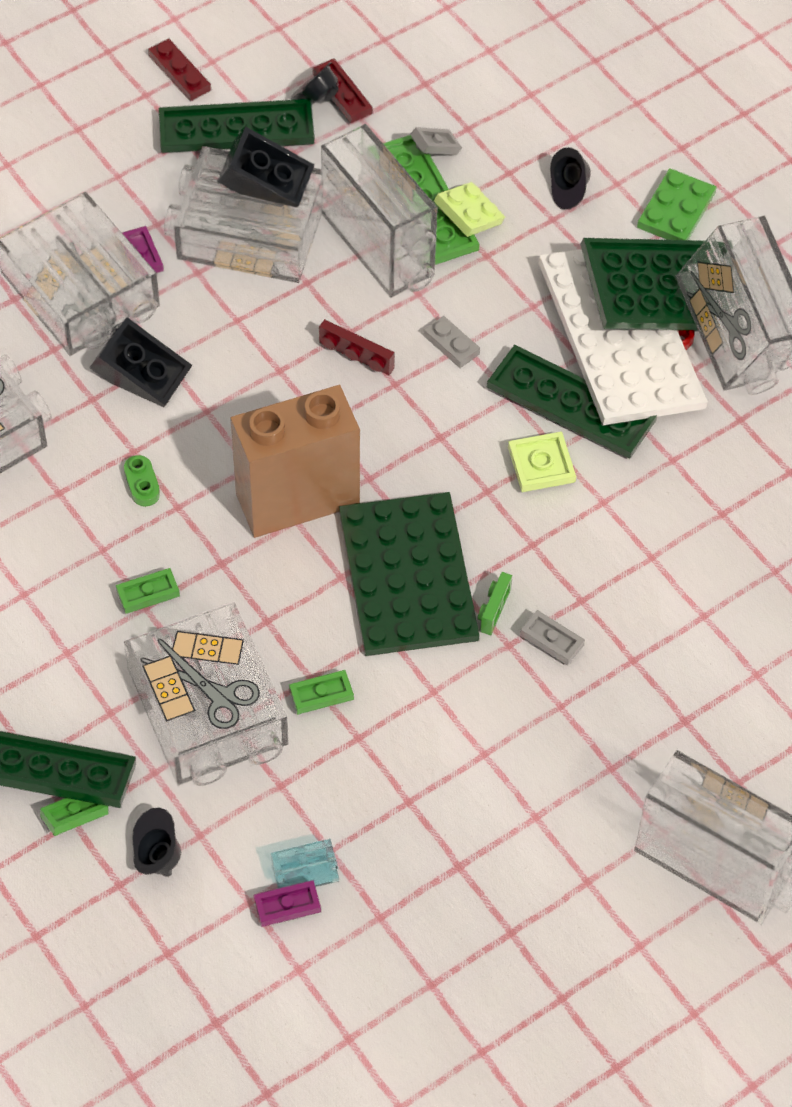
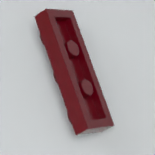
[148,38,211,102]
[313,58,373,123]
[319,319,395,376]

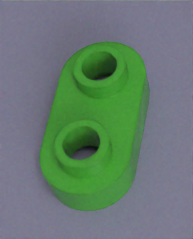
[124,455,160,507]

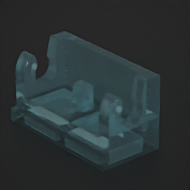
[271,839,339,888]

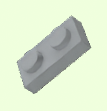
[410,127,462,155]
[424,316,480,368]
[520,610,585,665]

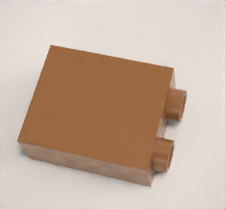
[230,384,360,538]

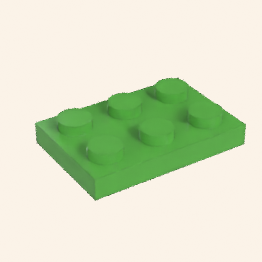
[637,168,717,240]

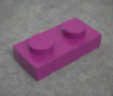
[121,226,164,278]
[254,880,321,927]

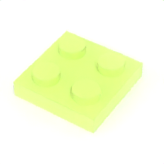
[434,182,505,237]
[508,431,576,492]

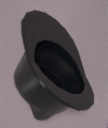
[291,62,339,103]
[550,147,591,209]
[132,807,182,877]

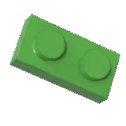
[116,568,180,614]
[478,572,512,636]
[289,670,354,715]
[40,798,108,836]

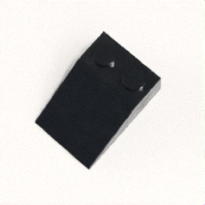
[217,127,315,208]
[89,317,193,407]

